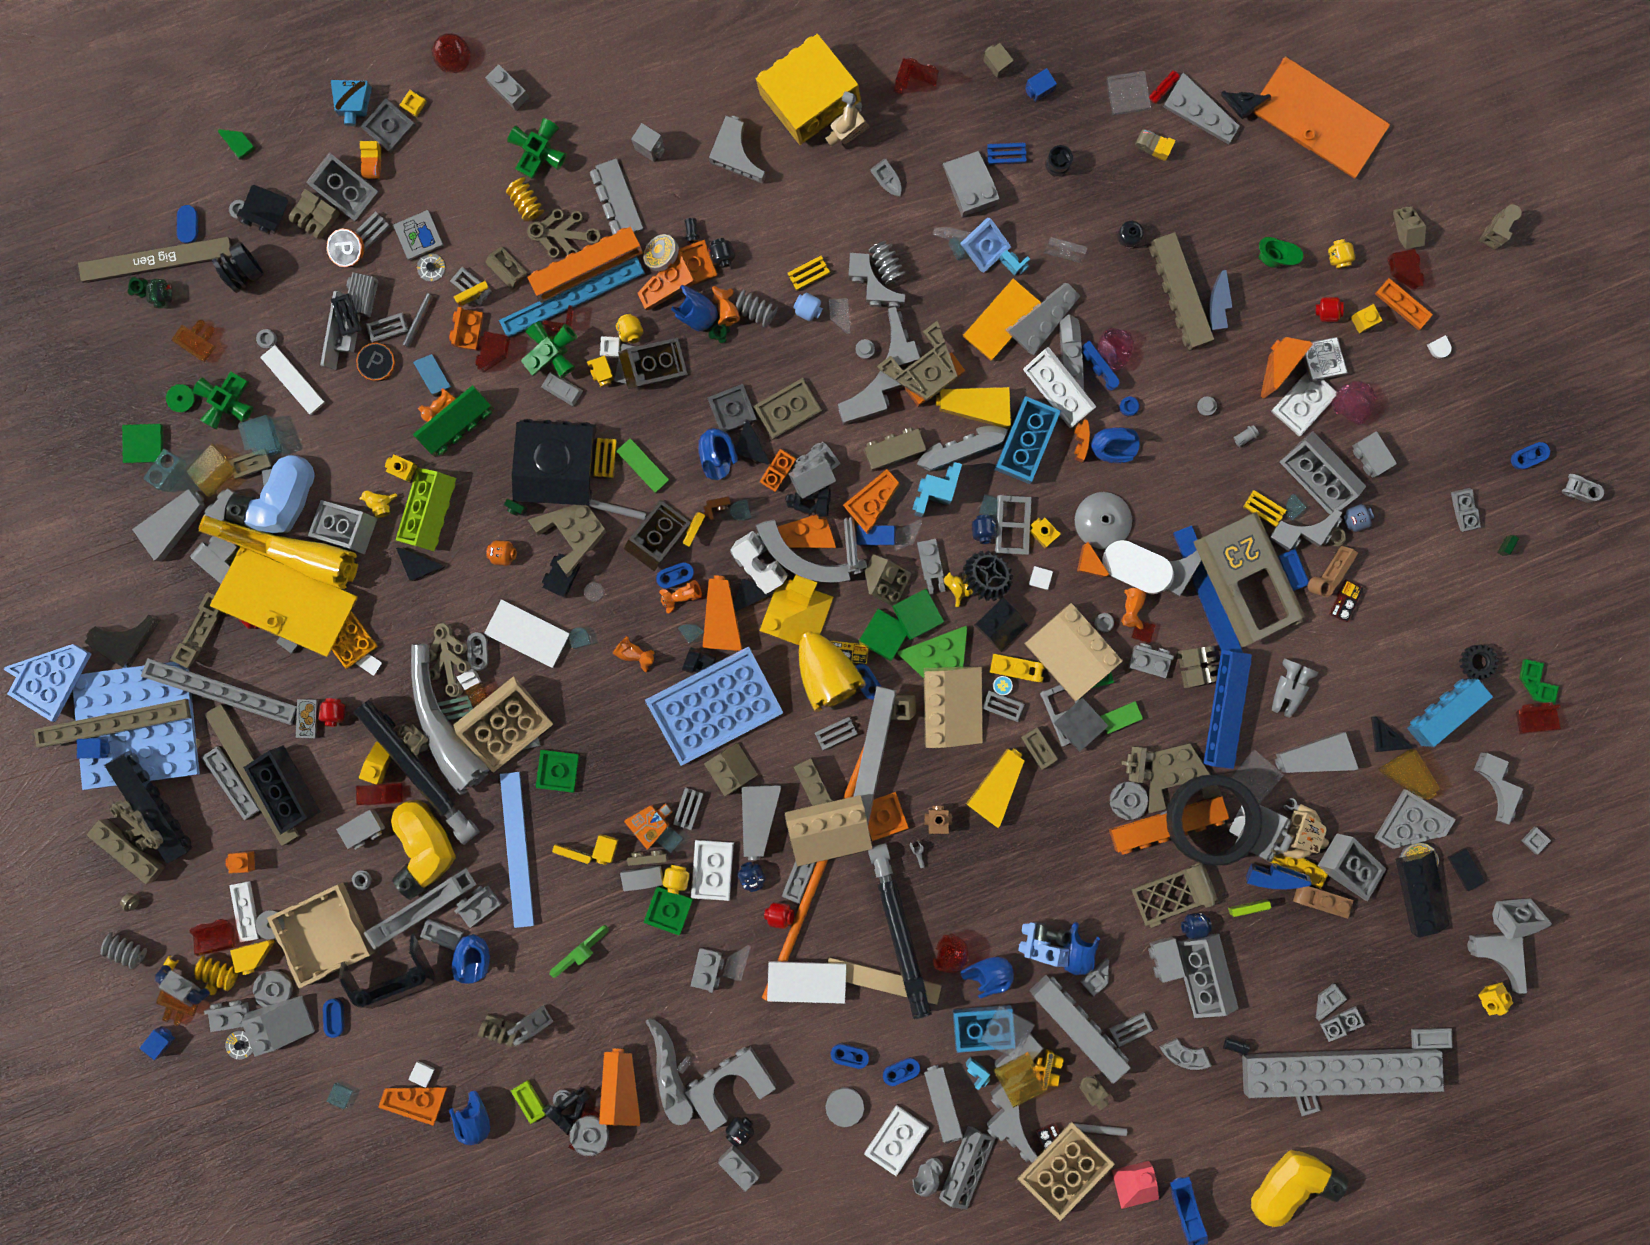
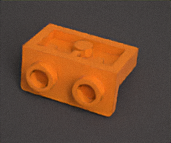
[449,307,484,351]

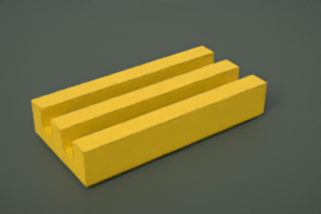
[788,256,830,291]
[594,438,617,478]
[1243,490,1287,527]

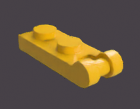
[989,654,1045,683]

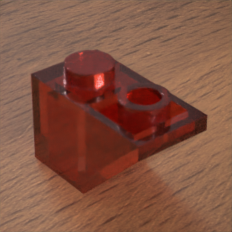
[1387,249,1424,291]
[475,331,510,372]
[356,783,403,805]

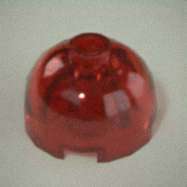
[432,33,471,73]
[933,933,969,973]

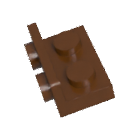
[703,496,732,521]

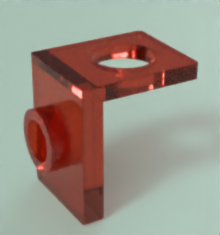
[542,305,574,333]

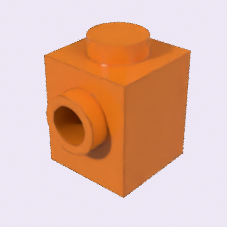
[226,851,255,873]

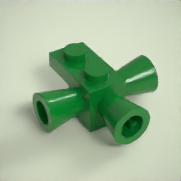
[507,118,567,180]
[521,321,577,378]
[193,371,253,430]

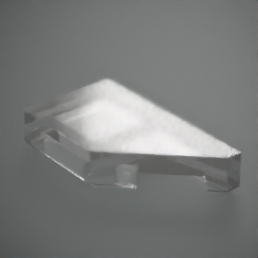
[829,298,850,335]

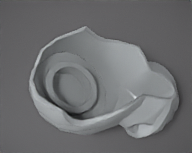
[913,1158,943,1197]

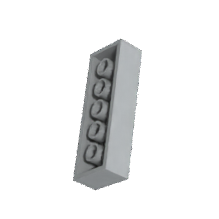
[1029,975,1130,1084]

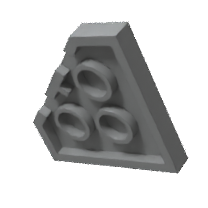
[1375,789,1456,849]

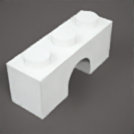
[731,531,788,594]

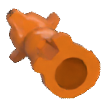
[712,286,740,326]
[418,388,456,422]
[659,580,702,613]
[1121,588,1147,629]
[613,636,655,673]

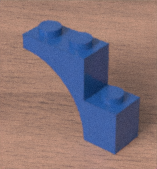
[1170,1177,1208,1245]

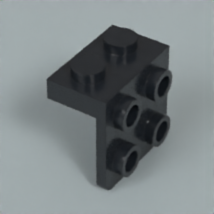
[237,185,288,235]

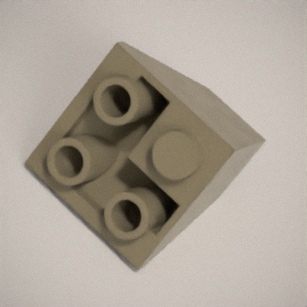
[865,554,912,606]

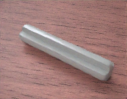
[844,517,858,570]

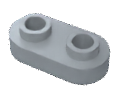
[467,632,489,671]

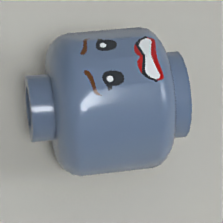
[1343,504,1374,532]

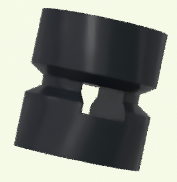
[1046,145,1073,177]
[682,647,716,674]

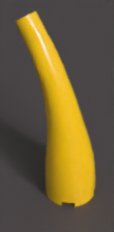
[199,515,358,589]

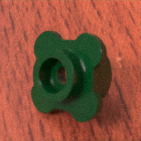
[127,277,149,298]
[708,321,730,343]

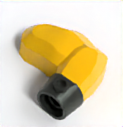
[391,800,455,900]
[1251,1150,1348,1227]

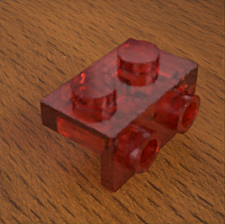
[1516,702,1561,734]
[189,919,235,956]

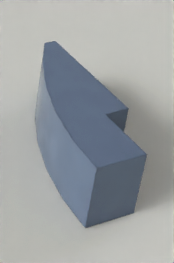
[1208,270,1233,333]

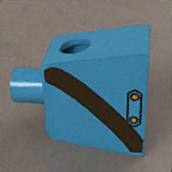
[331,80,372,126]

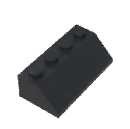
[243,745,320,835]
[1395,850,1450,938]

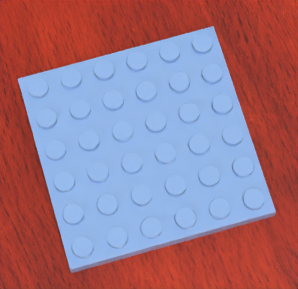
[73,662,200,790]

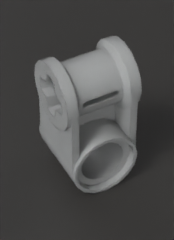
[1562,474,1604,503]

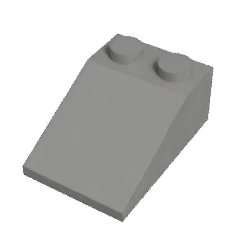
[943,151,999,217]
[306,153,378,221]
[308,500,378,554]
[1318,834,1386,901]
[241,996,315,1057]

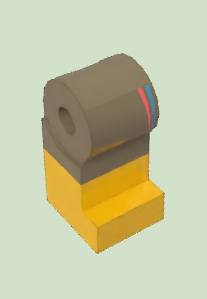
[1135,129,1175,161]

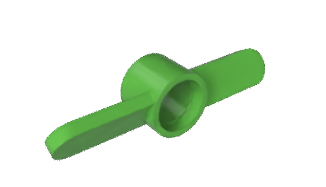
[550,925,609,978]

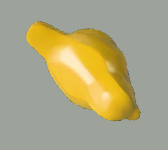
[359,490,397,518]
[944,572,973,607]

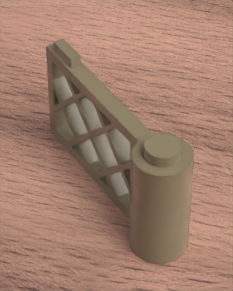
[1131,863,1218,928]

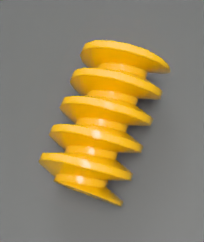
[506,177,544,222]
[194,955,239,991]

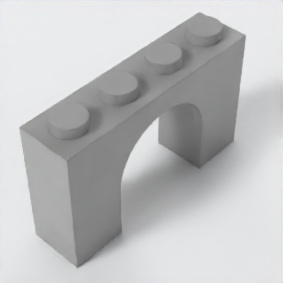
[685,1046,776,1132]

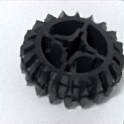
[962,551,1014,602]

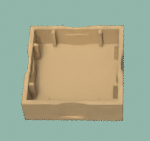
[267,883,375,988]

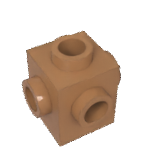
[924,806,952,834]

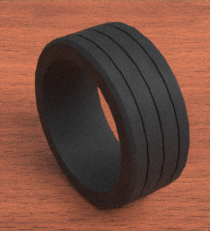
[1166,775,1262,866]

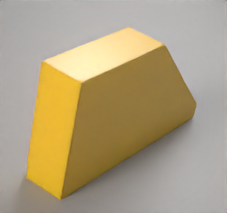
[453,281,488,307]
[683,512,705,547]

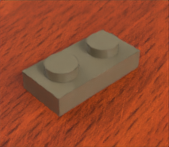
[228,448,273,479]
[1021,727,1058,770]
[627,850,668,866]

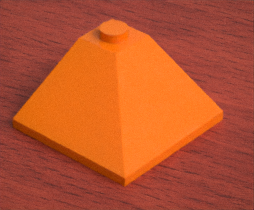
[1261,337,1313,399]

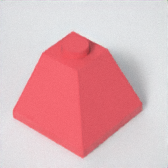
[1112,1161,1159,1209]

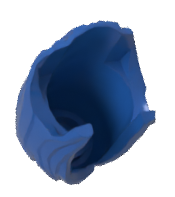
[671,285,718,332]
[1091,427,1140,464]
[698,428,737,480]
[1063,922,1100,975]
[452,934,490,984]
[961,957,1014,998]
[449,1090,490,1145]

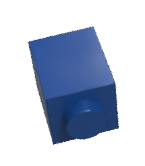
[1025,68,1057,102]
[77,738,110,759]
[139,1026,175,1060]

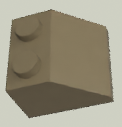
[704,742,758,796]

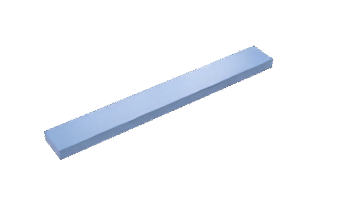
[500,772,534,928]

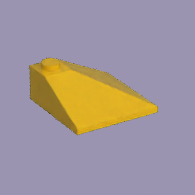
[760,580,833,645]

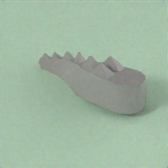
[646,1019,694,1125]

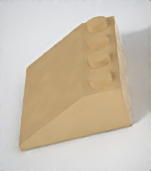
[1024,603,1122,701]
[924,667,983,748]
[454,676,553,773]
[785,795,872,866]
[1018,1122,1115,1221]

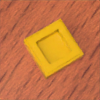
[400,90,427,117]

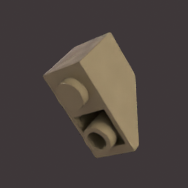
[1393,207,1426,249]

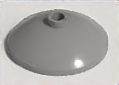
[1074,492,1132,549]

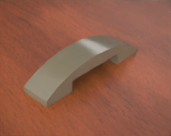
[170,592,222,669]

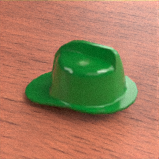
[1259,237,1303,268]

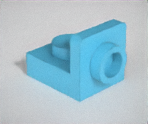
[999,250,1030,276]
[966,1057,990,1090]

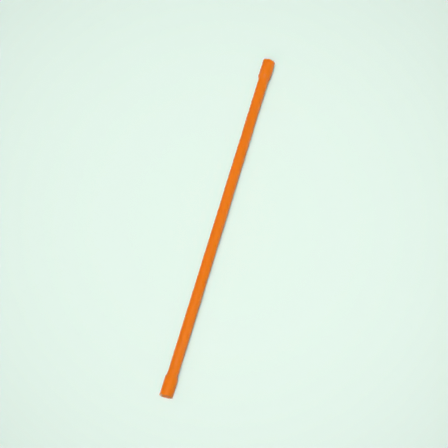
[762,744,865,1002]

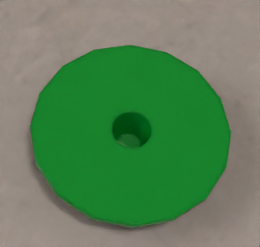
[166,384,194,412]

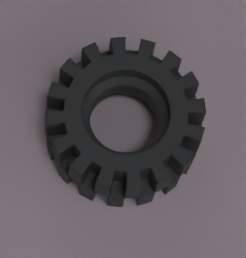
[1459,645,1499,679]

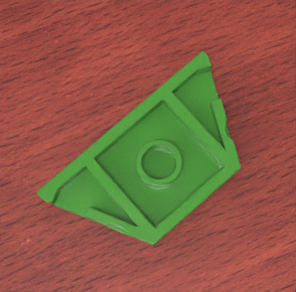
[897,626,967,678]

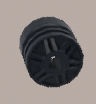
[212,241,264,293]

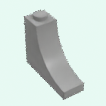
[709,116,765,184]
[1167,550,1202,597]
[1467,933,1527,994]

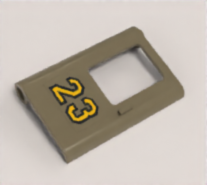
[1193,512,1305,647]

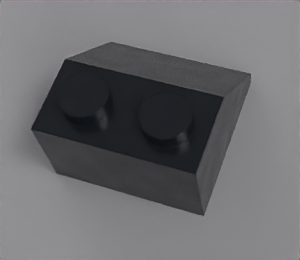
[974,597,1028,652]

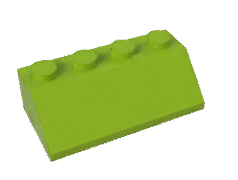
[395,467,456,551]

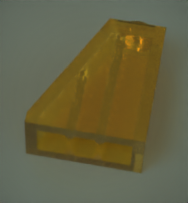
[1378,749,1440,800]

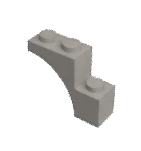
[848,253,905,308]
[202,488,240,563]
[1269,509,1342,551]
[1474,753,1523,825]

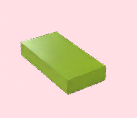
[1228,899,1271,917]
[511,1080,546,1124]

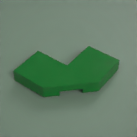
[1519,659,1559,705]

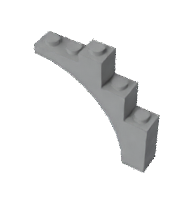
[838,307,922,425]
[987,1031,1043,1163]

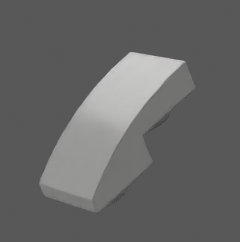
[1451,488,1481,532]
[620,865,663,891]
[1320,1006,1365,1042]

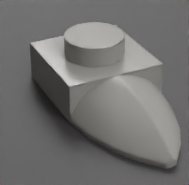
[870,158,901,196]

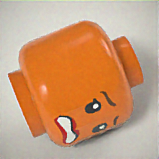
[486,540,517,566]

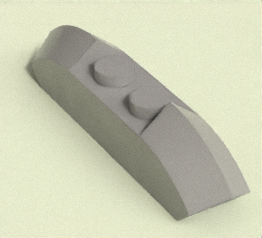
[1059,314,1084,391]
[917,426,1008,471]

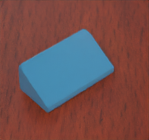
[413,354,451,397]

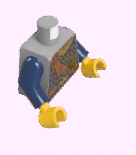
[155,955,218,1007]

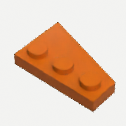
[638,250,696,311]
[843,469,900,535]
[777,514,836,548]
[378,1087,448,1126]

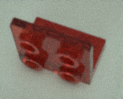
[894,58,939,94]

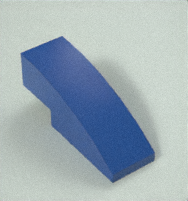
[1246,863,1311,889]

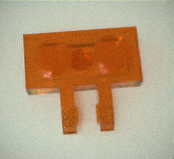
[171,319,215,363]
[156,990,198,1026]

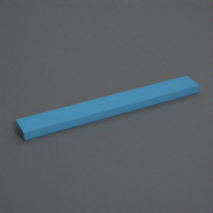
[499,256,645,338]

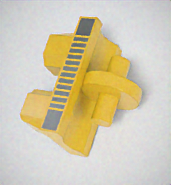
[1030,1049,1063,1088]

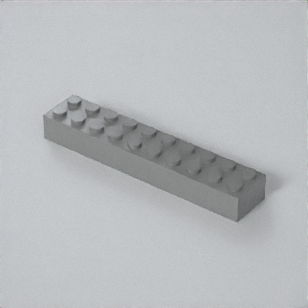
[1242,1049,1444,1098]

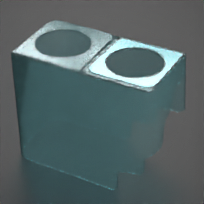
[238,415,282,457]
[143,449,187,492]

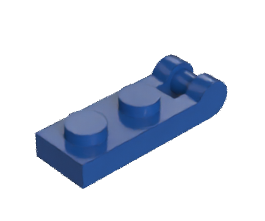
[1082,340,1119,391]

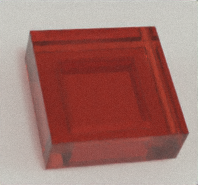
[1131,621,1155,643]

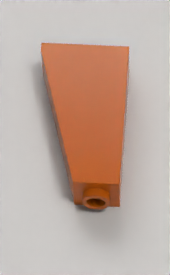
[703,575,743,651]
[599,1048,640,1126]

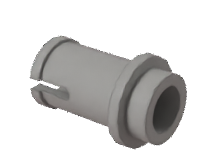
[1233,425,1259,448]

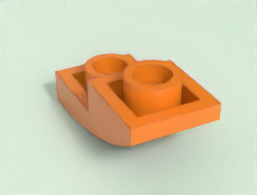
[1074,419,1090,462]
[759,449,797,492]

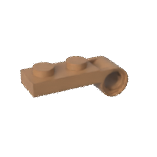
[1308,546,1358,597]
[1293,886,1353,919]

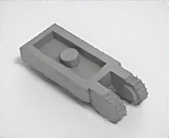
[917,539,945,594]
[507,1005,553,1046]

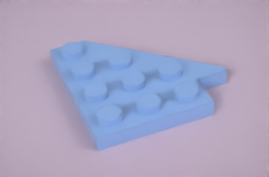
[4,644,91,722]

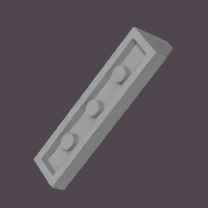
[939,1126,995,1210]

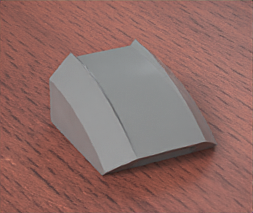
[1492,898,1552,939]

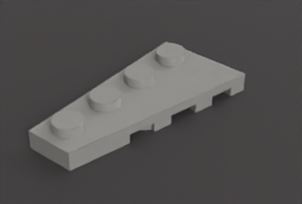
[1163,73,1239,144]
[1006,283,1080,355]

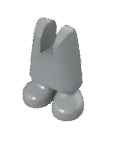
[1272,658,1318,718]

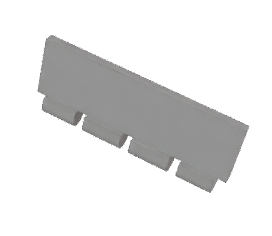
[589,158,643,235]

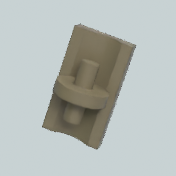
[397,724,429,755]
[1121,747,1154,783]
[1079,1076,1109,1110]

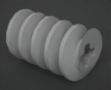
[869,241,905,285]
[735,289,778,327]
[101,932,147,969]

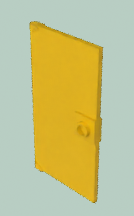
[210,547,358,657]

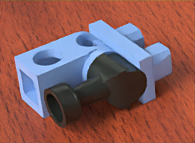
[1019,922,1071,967]

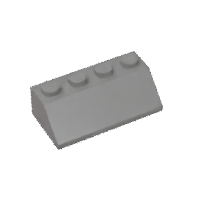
[1280,431,1366,514]
[1176,934,1239,1018]

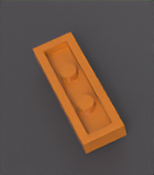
[1375,278,1433,330]

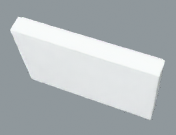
[1271,372,1339,436]
[691,840,734,901]
[864,1105,929,1176]

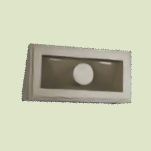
[486,246,528,289]

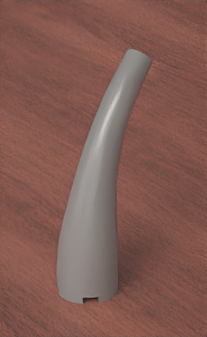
[411,644,490,795]

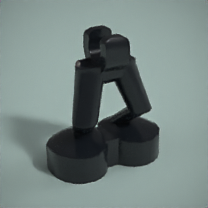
[785,484,831,520]
[542,1087,590,1136]

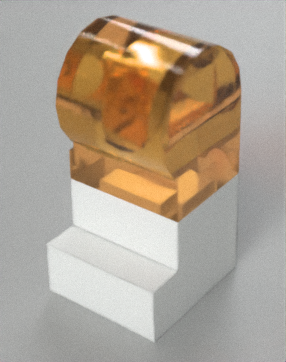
[457,669,488,707]

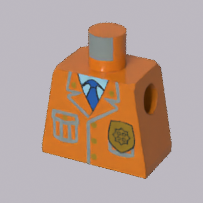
[624,803,673,849]

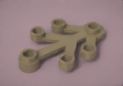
[527,209,601,259]
[429,623,471,697]
[110,800,163,851]

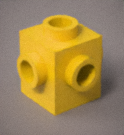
[1479,982,1513,1016]

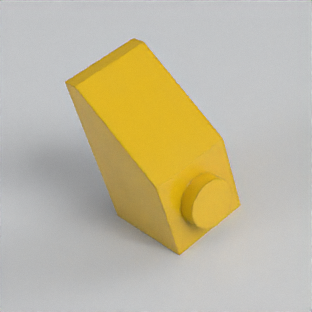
[359,741,391,785]
[230,939,274,975]

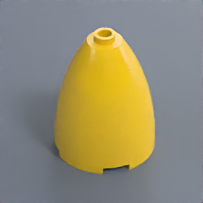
[799,631,866,712]

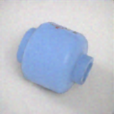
[793,293,823,321]

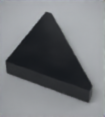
[1221,91,1271,120]
[735,419,770,465]
[396,547,444,581]
[733,579,775,612]
[1371,716,1412,752]

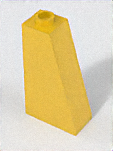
[936,387,1011,428]
[966,748,1024,828]

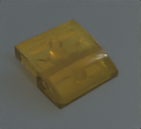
[186,443,236,497]
[994,1052,1048,1108]

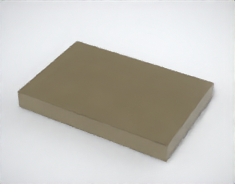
[753,378,822,440]

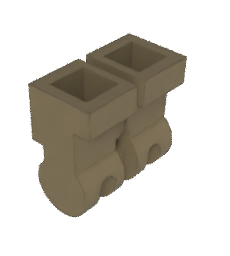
[289,189,341,240]
[1479,204,1522,250]
[1177,646,1218,688]
[478,1014,521,1048]

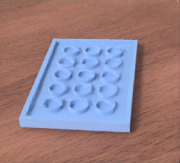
[645,647,783,766]

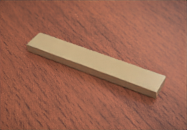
[828,957,941,1005]

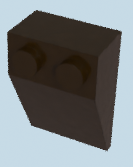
[618,337,688,389]
[624,500,691,571]

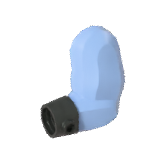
[226,455,315,533]

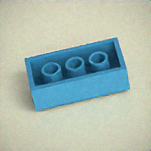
[994,396,1061,484]
[1407,679,1493,747]

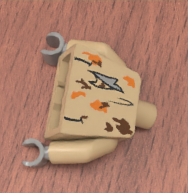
[825,91,870,147]
[1275,798,1329,859]

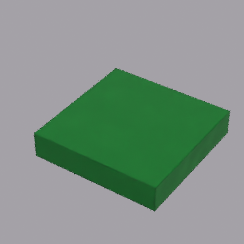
[122,424,164,464]
[892,589,944,640]
[858,609,907,661]
[536,750,580,793]
[643,886,693,936]

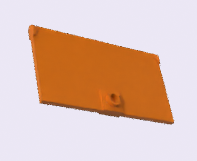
[1253,56,1390,179]

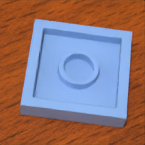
[960,217,1011,273]

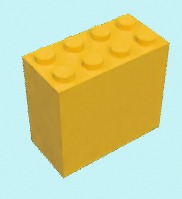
[755,33,861,145]

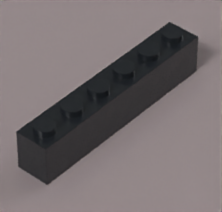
[104,750,193,864]

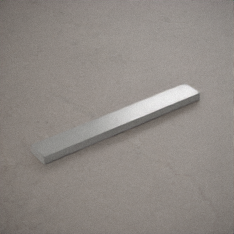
[141,658,297,725]
[854,686,897,825]

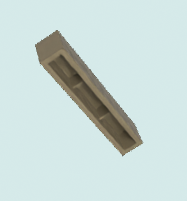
[1149,232,1214,350]

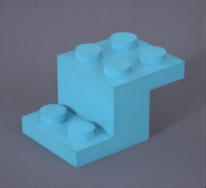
[912,462,962,517]

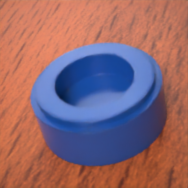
[1119,397,1139,416]

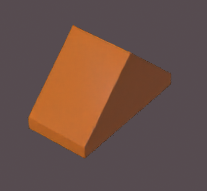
[1077,542,1109,577]

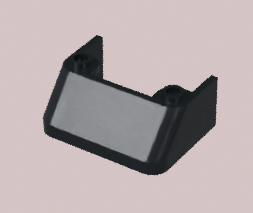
[339,934,435,1009]

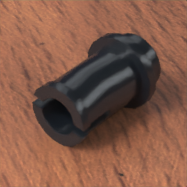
[684,218,700,244]
[1223,1037,1250,1056]

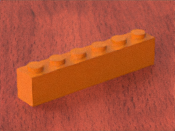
[527,226,643,303]
[1109,796,1229,855]

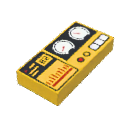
[831,641,868,664]
[552,844,593,864]

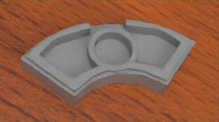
[1159,1038,1211,1070]

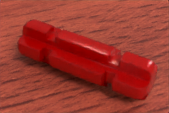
[1149,71,1180,104]

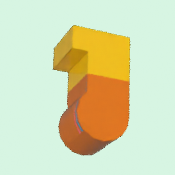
[360,141,381,179]

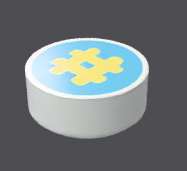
[993,676,1013,695]

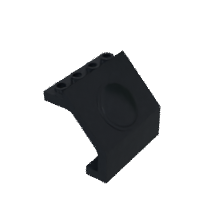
[512,419,596,506]

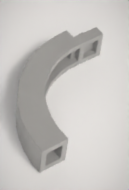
[755,519,867,582]
[364,868,476,949]

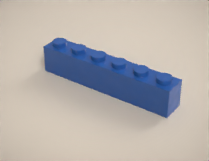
[1204,650,1252,769]

